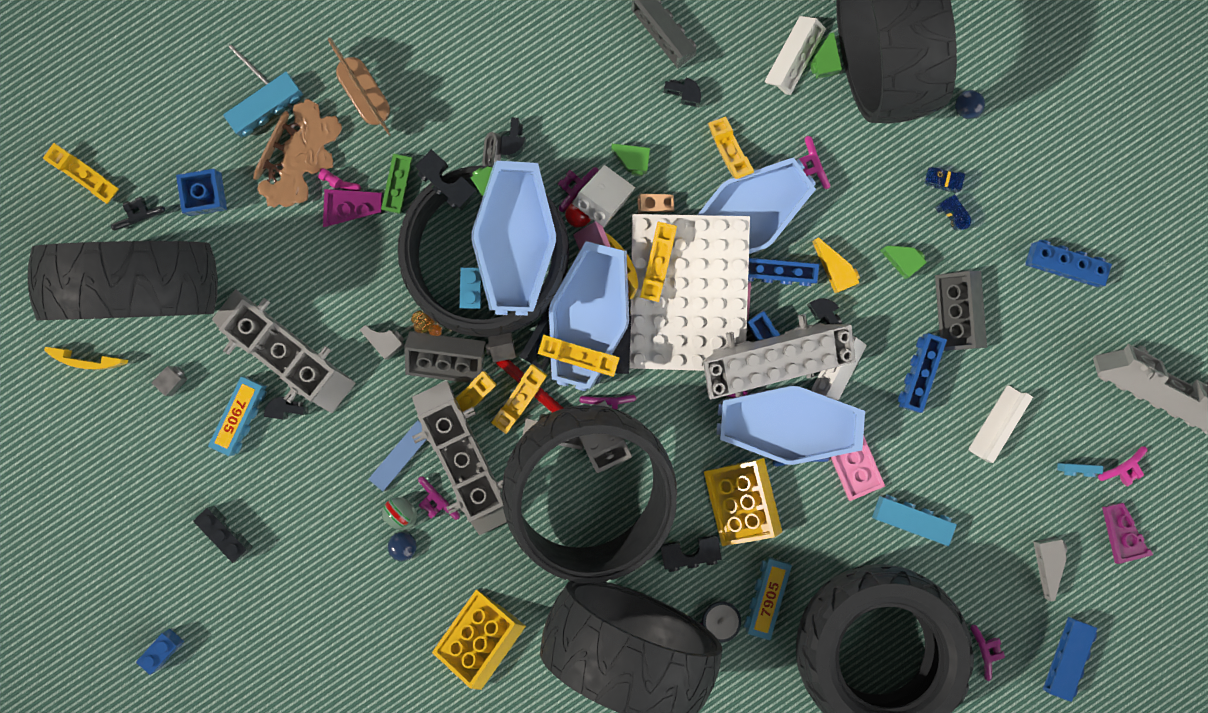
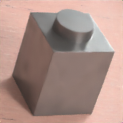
[486,332,516,362]
[152,366,187,396]

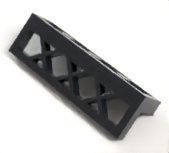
[519,306,551,371]

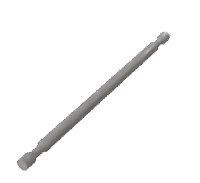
[229,45,293,111]

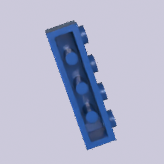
[1025,240,1112,288]
[748,257,819,286]
[898,333,947,413]
[1043,617,1097,702]

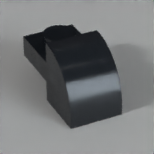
[663,77,701,108]
[501,117,526,159]
[807,298,842,324]
[264,396,309,420]

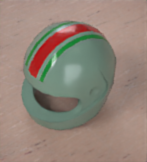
[382,497,417,530]

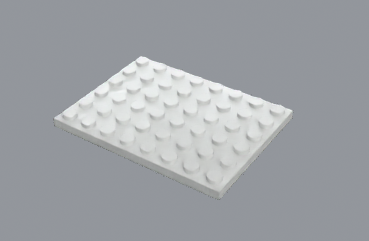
[630,214,750,371]

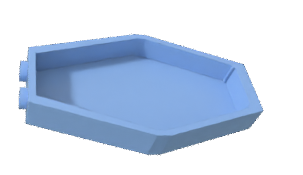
[698,157,816,254]
[471,161,556,315]
[549,241,629,391]
[717,385,865,465]

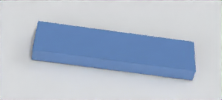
[368,420,427,491]

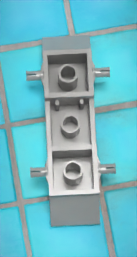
[212,289,356,413]
[703,314,856,400]
[1093,344,1208,435]
[412,381,507,535]

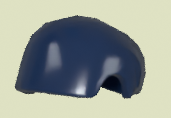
[955,90,985,119]
[387,531,417,562]

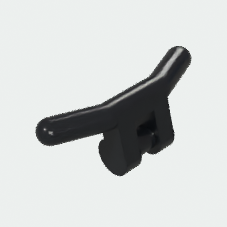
[111,196,165,231]

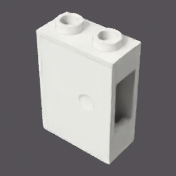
[573,165,635,227]

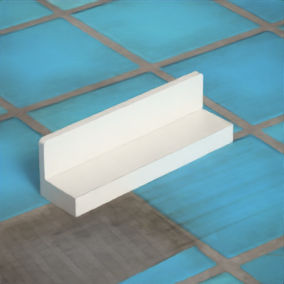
[765,16,826,95]
[811,336,866,401]
[968,386,1033,463]

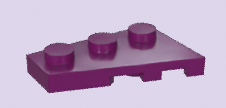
[323,189,383,227]
[1102,502,1153,564]

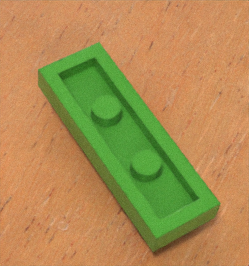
[381,154,413,214]

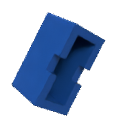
[747,311,780,341]
[136,629,184,675]

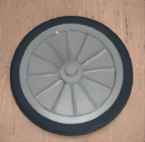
[702,601,741,643]

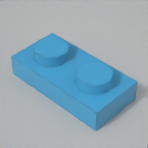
[460,268,481,309]
[1057,463,1103,477]

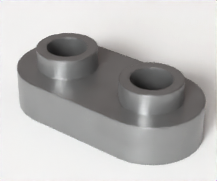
[482,132,502,166]

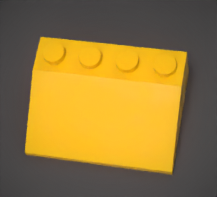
[704,458,783,546]
[432,589,526,690]

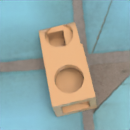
[638,194,674,214]

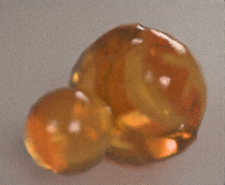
[411,310,442,336]

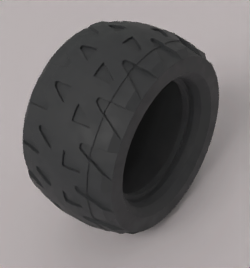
[796,564,974,713]

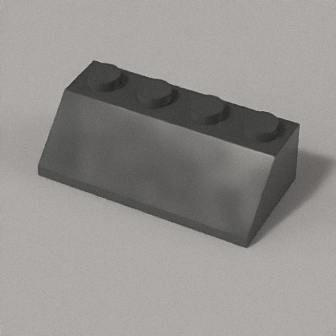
[631,0,697,69]
[935,271,987,351]
[405,331,486,383]

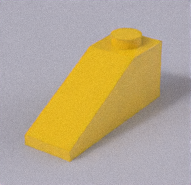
[812,238,860,293]

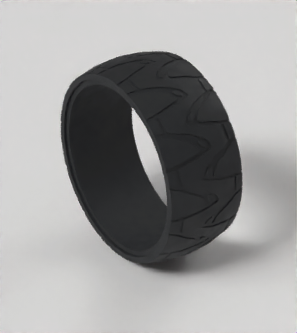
[836,0,957,124]
[398,165,569,337]
[27,241,218,320]
[502,405,677,583]
[540,581,722,713]

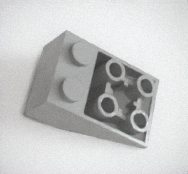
[579,400,632,473]

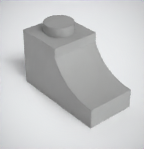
[360,325,405,360]

